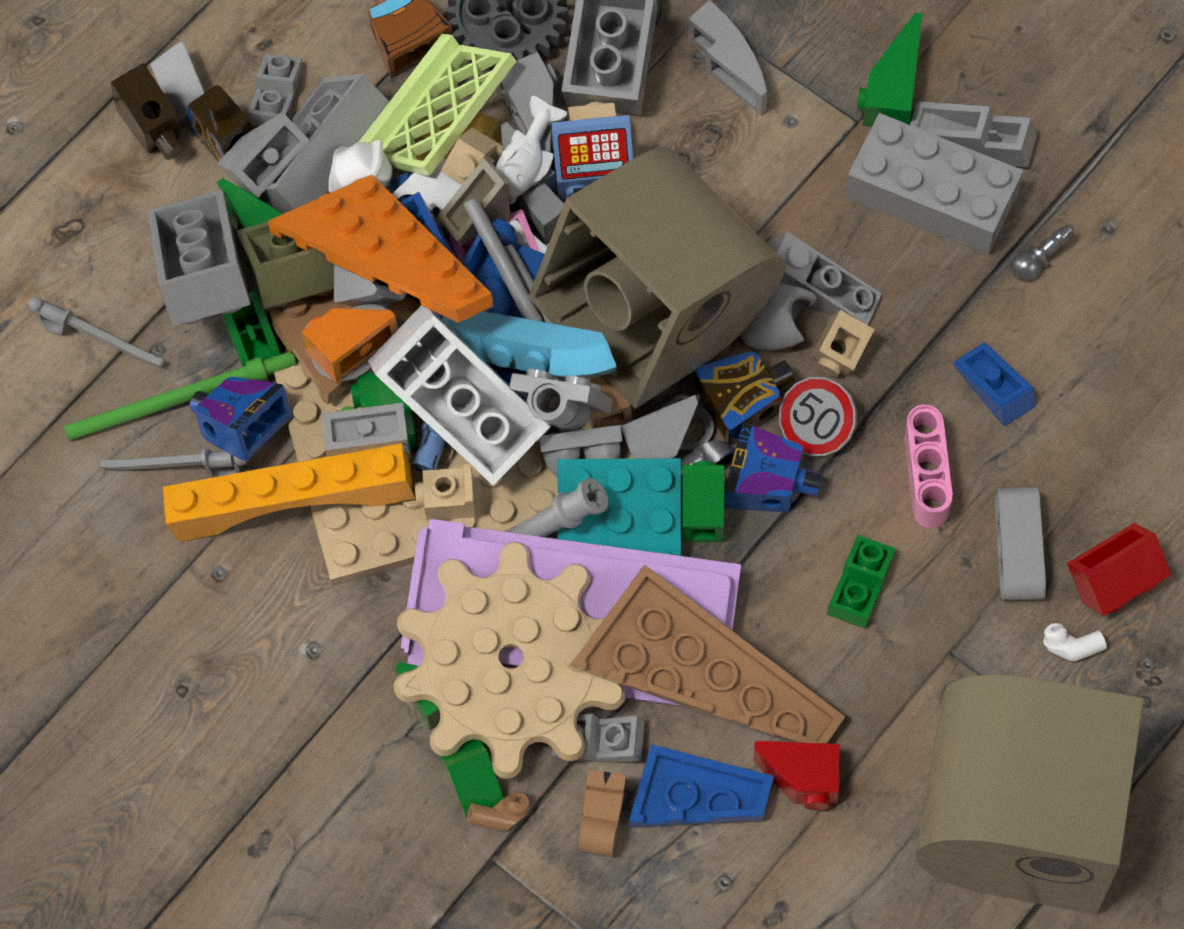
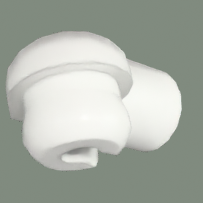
[1043,623,1107,662]

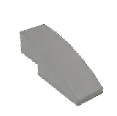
[688,0,767,115]
[910,101,1037,167]
[501,121,564,244]

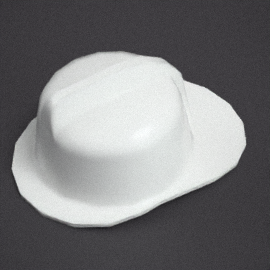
[329,140,393,193]

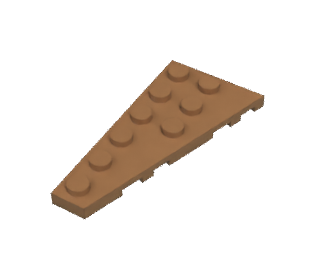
[568,565,845,743]

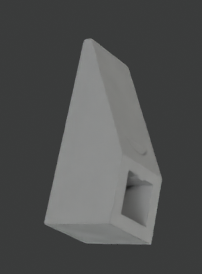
[767,232,882,325]

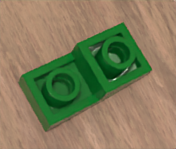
[827,535,896,628]

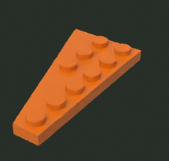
[268,174,494,323]

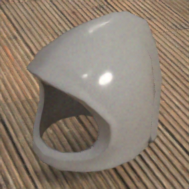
[739,283,817,350]

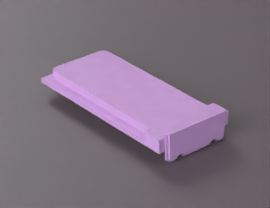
[401,519,741,707]

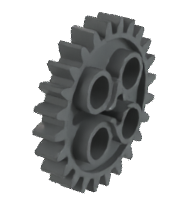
[445,0,568,70]

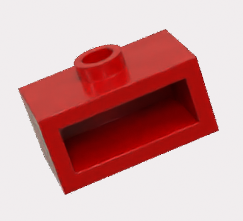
[1067,522,1171,616]

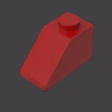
[753,741,840,810]

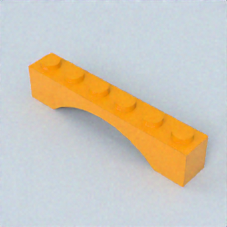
[163,443,416,542]

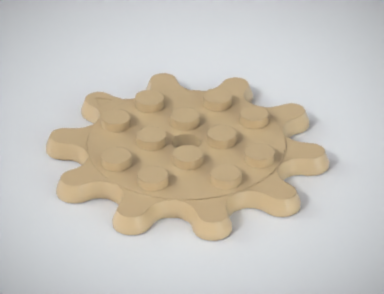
[394,541,625,779]

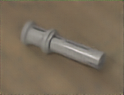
[504,478,608,537]

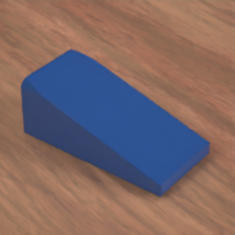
[953,342,1036,426]

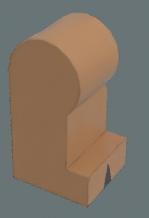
[578,770,627,857]

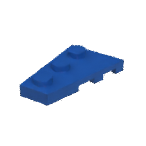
[629,744,774,827]

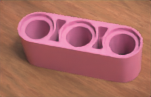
[904,405,953,528]

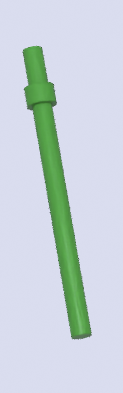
[64,352,297,441]

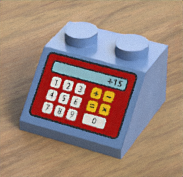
[551,115,633,201]

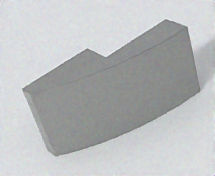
[247,53,302,126]
[551,714,644,762]

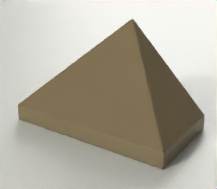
[437,158,510,244]

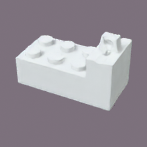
[368,306,550,486]

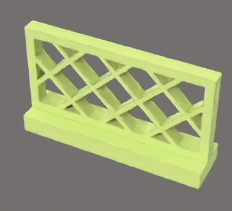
[359,34,517,176]

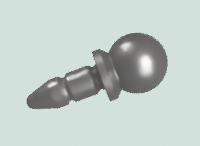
[1010,225,1074,282]

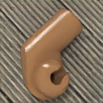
[467,792,530,831]

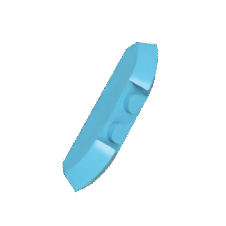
[442,311,617,378]

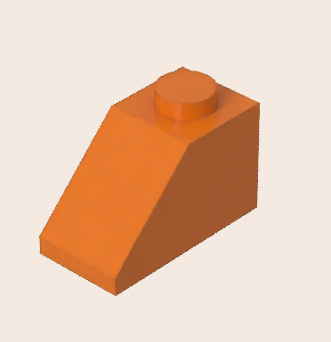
[301,308,398,383]

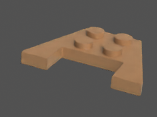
[267,289,417,404]

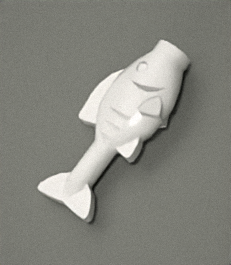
[496,96,567,205]

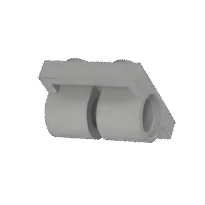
[509,369,613,432]

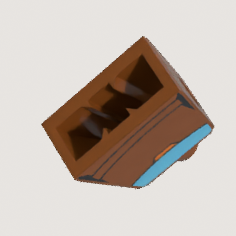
[367,0,452,78]

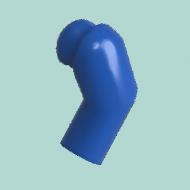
[479,275,512,315]

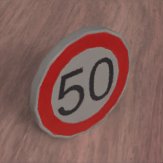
[779,377,857,456]

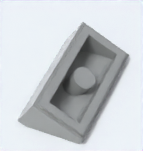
[150,41,205,126]

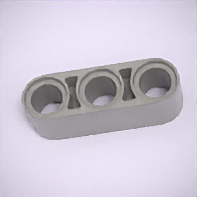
[995,487,1046,600]

